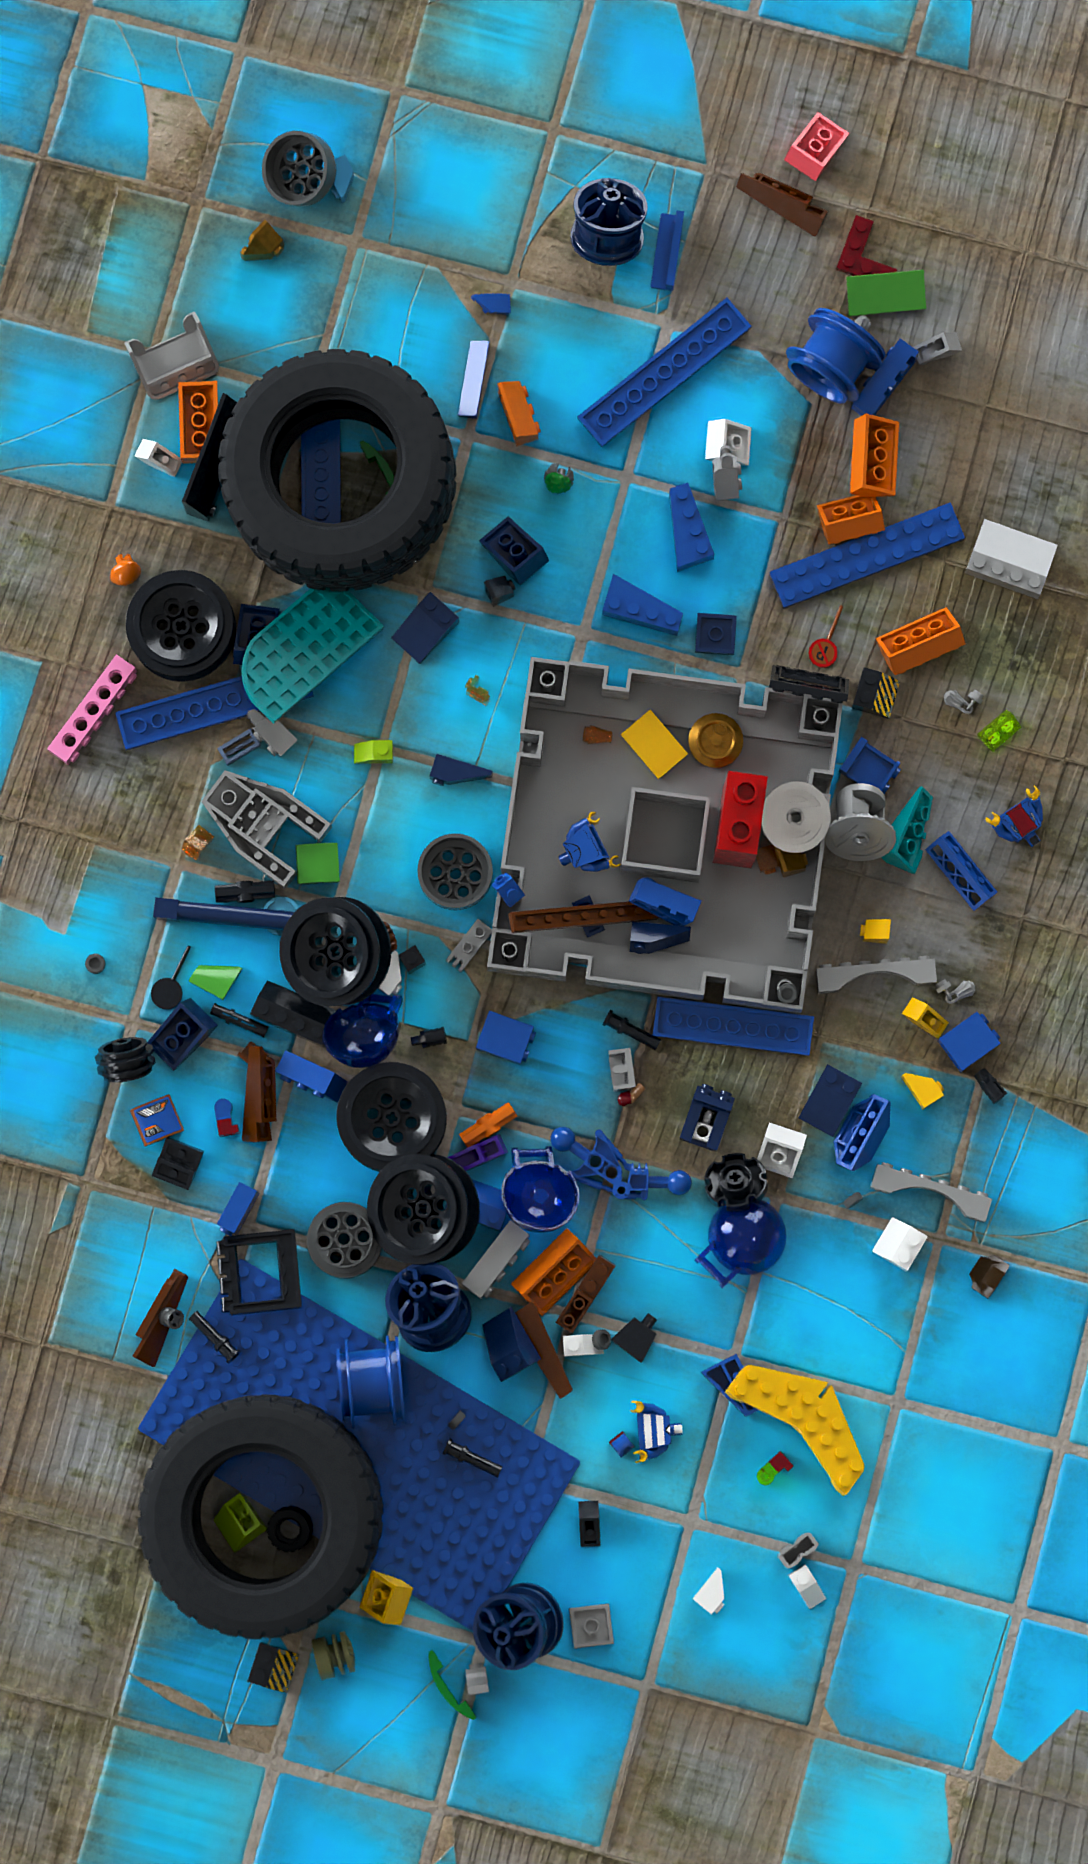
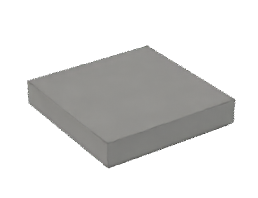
[569,1603,614,1649]

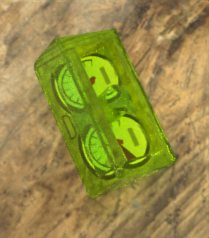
[977,710,1022,752]

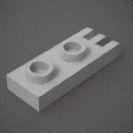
[446,919,492,972]

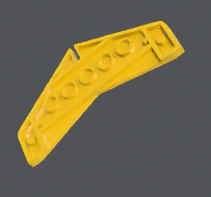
[725,1365,864,1496]

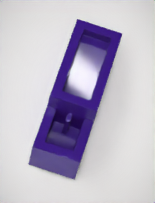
[447,1135,508,1171]

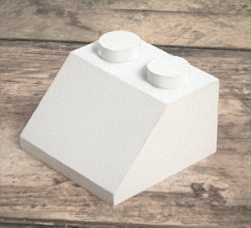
[705,419,751,466]
[757,1123,807,1178]
[872,1217,928,1272]

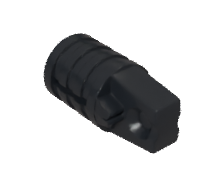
[410,1026,447,1048]
[974,1068,1008,1104]

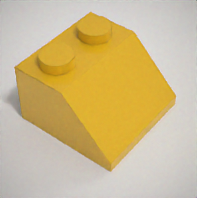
[359,1570,413,1625]

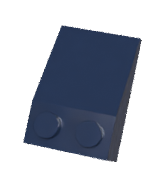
[479,516,549,585]
[391,592,459,664]
[233,604,280,665]
[147,998,218,1071]
[798,1064,862,1137]
[483,1307,541,1382]

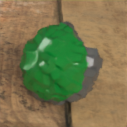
[544,463,574,494]

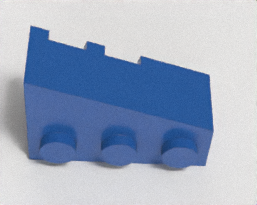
[628,877,702,926]
[275,1050,348,1103]
[700,1354,758,1417]

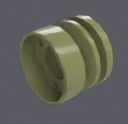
[311,1631,355,1680]

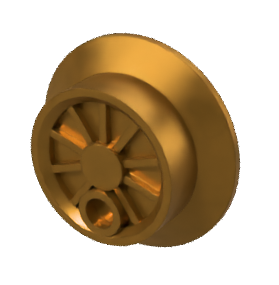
[688,713,743,768]

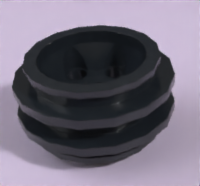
[95,1037,156,1083]

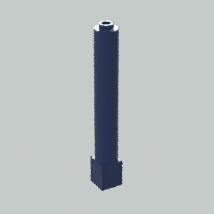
[153,897,294,931]

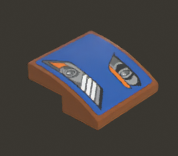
[130,1094,184,1147]

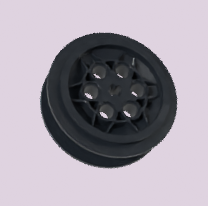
[126,570,236,682]
[279,897,391,1007]
[337,1062,447,1172]
[367,1154,480,1264]

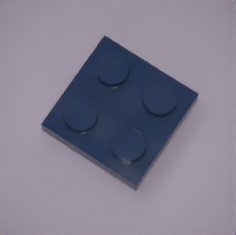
[695,613,737,655]

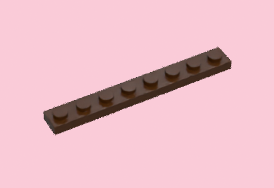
[508,902,659,933]

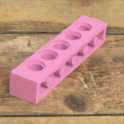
[47,654,137,765]

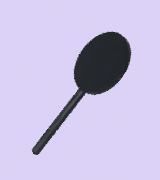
[151,946,191,1009]

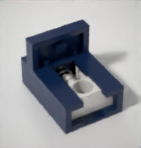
[679,1084,735,1152]

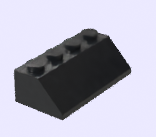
[250,980,339,1048]

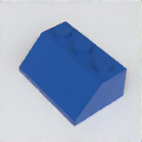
[444,1179,514,1232]

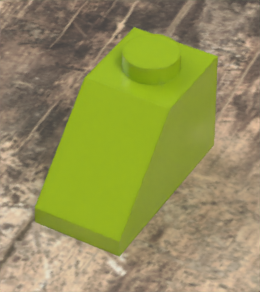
[354,740,393,764]

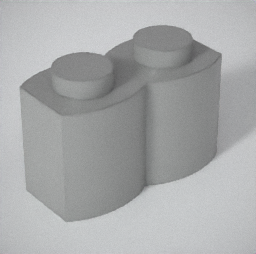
[777,1532,819,1568]

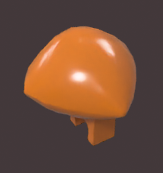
[110,554,141,586]

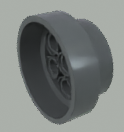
[262,131,336,207]
[418,834,493,910]
[307,1202,382,1279]

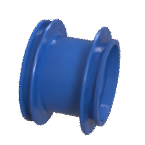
[786,308,886,404]
[336,1335,405,1429]

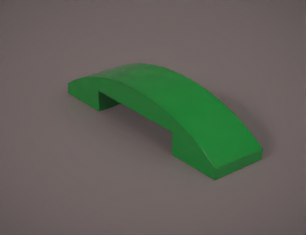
[359,441,394,495]
[429,1649,477,1720]

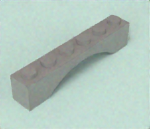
[816,956,937,994]
[870,1162,992,1223]

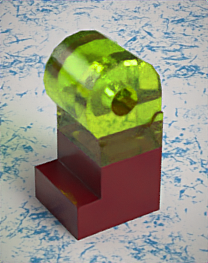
[757,1451,794,1485]

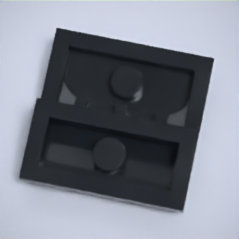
[152,1137,204,1190]

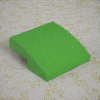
[295,843,340,884]

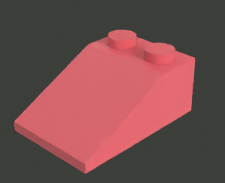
[784,112,849,181]

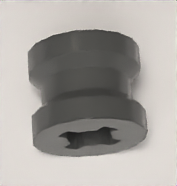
[159,1307,184,1329]

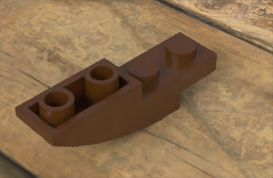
[556,1254,616,1333]

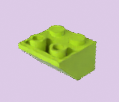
[214,1493,267,1553]

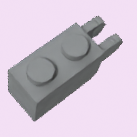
[712,445,742,500]
[247,709,297,757]

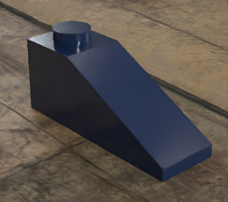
[429,754,493,786]
[629,922,691,954]

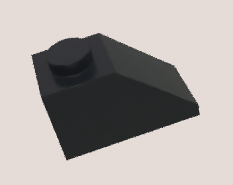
[484,576,516,607]
[578,1501,601,1547]

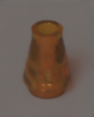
[583,725,612,744]

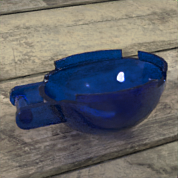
[322,994,403,1068]
[501,1146,579,1233]
[694,1200,787,1289]

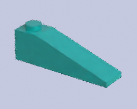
[881,786,933,874]

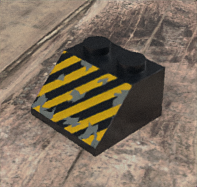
[852,667,900,719]
[247,1642,299,1693]

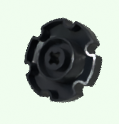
[704,1153,768,1212]

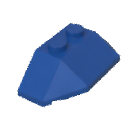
[834,1094,891,1171]

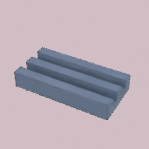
[217,728,261,766]

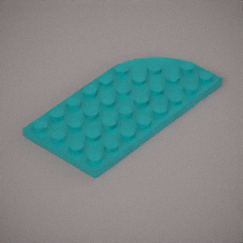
[241,588,384,724]

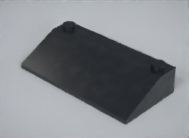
[182,393,237,522]

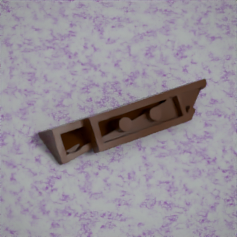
[736,173,828,237]
[242,1046,277,1142]
[133,1269,188,1367]
[515,1302,573,1399]

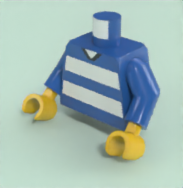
[630,1401,683,1463]

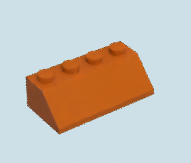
[178,381,218,464]
[850,413,899,497]
[876,607,966,676]
[511,1228,597,1316]

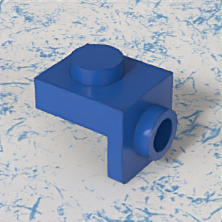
[492,873,525,907]

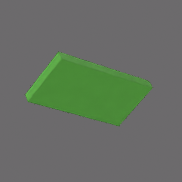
[846,270,926,316]

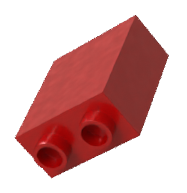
[712,771,768,869]

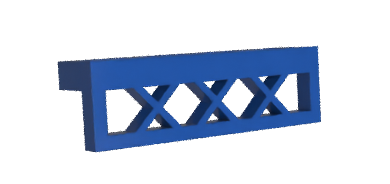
[925,831,998,911]

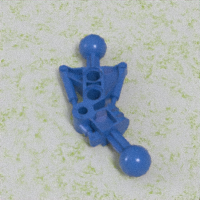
[550,1127,692,1200]

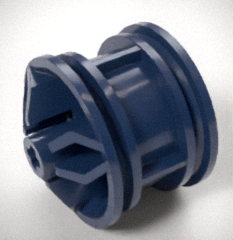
[570,178,648,266]
[385,1262,472,1352]
[473,1583,564,1670]

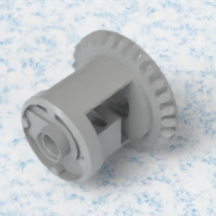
[761,781,831,853]
[825,783,896,861]

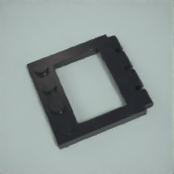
[769,665,849,703]
[216,1229,302,1316]

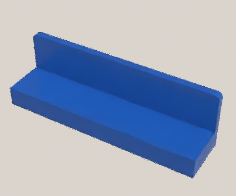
[651,210,684,291]

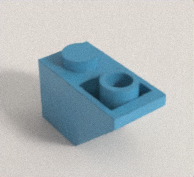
[331,155,354,203]

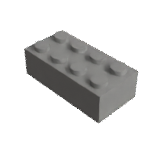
[462,1220,530,1300]

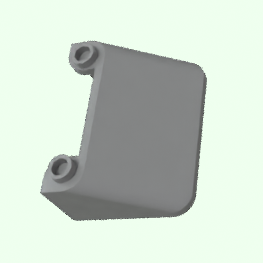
[124,312,219,400]

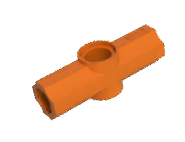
[459,1102,518,1148]

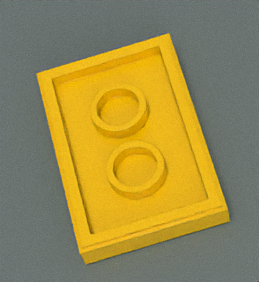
[620,709,688,779]

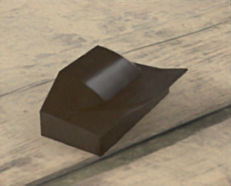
[969,1255,1010,1299]

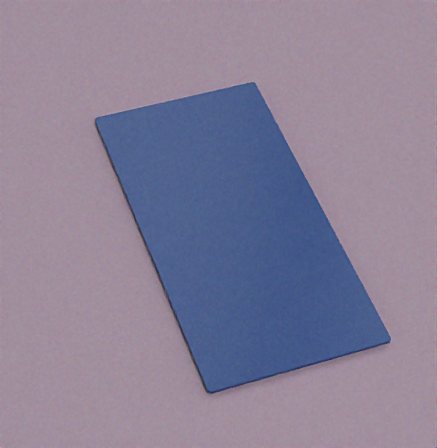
[138,1259,580,1631]

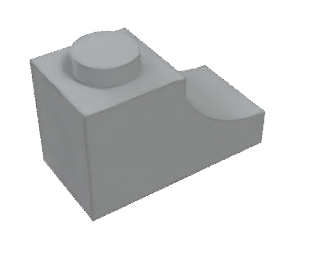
[913,332,962,365]
[466,1663,489,1695]

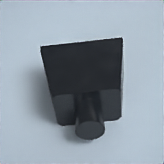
[611,1313,657,1363]

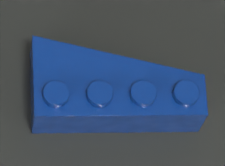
[851,338,919,416]
[669,482,714,572]
[602,574,683,636]

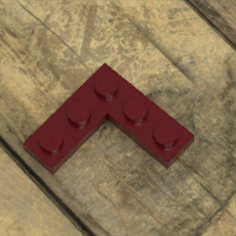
[836,215,897,276]

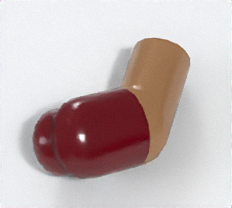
[617,1083,645,1106]

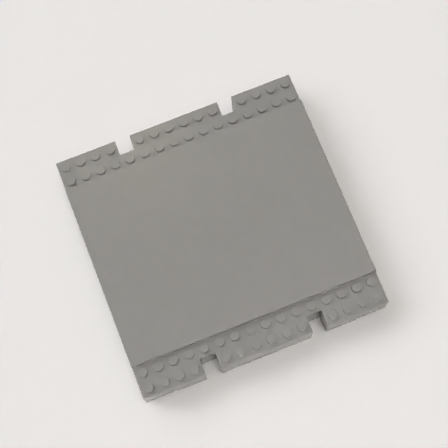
[487,657,843,1014]

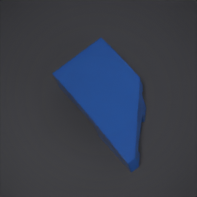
[471,294,511,315]

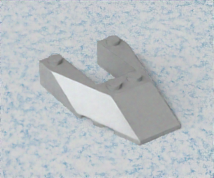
[201,770,332,890]

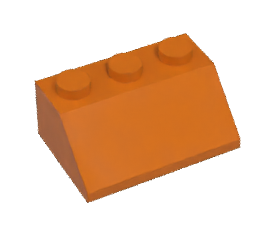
[497,381,541,446]
[817,495,885,544]

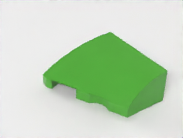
[189,965,242,1000]

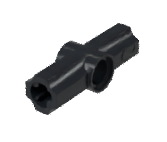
[215,880,275,903]

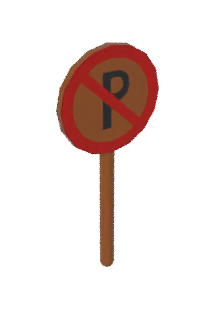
[808,605,843,668]

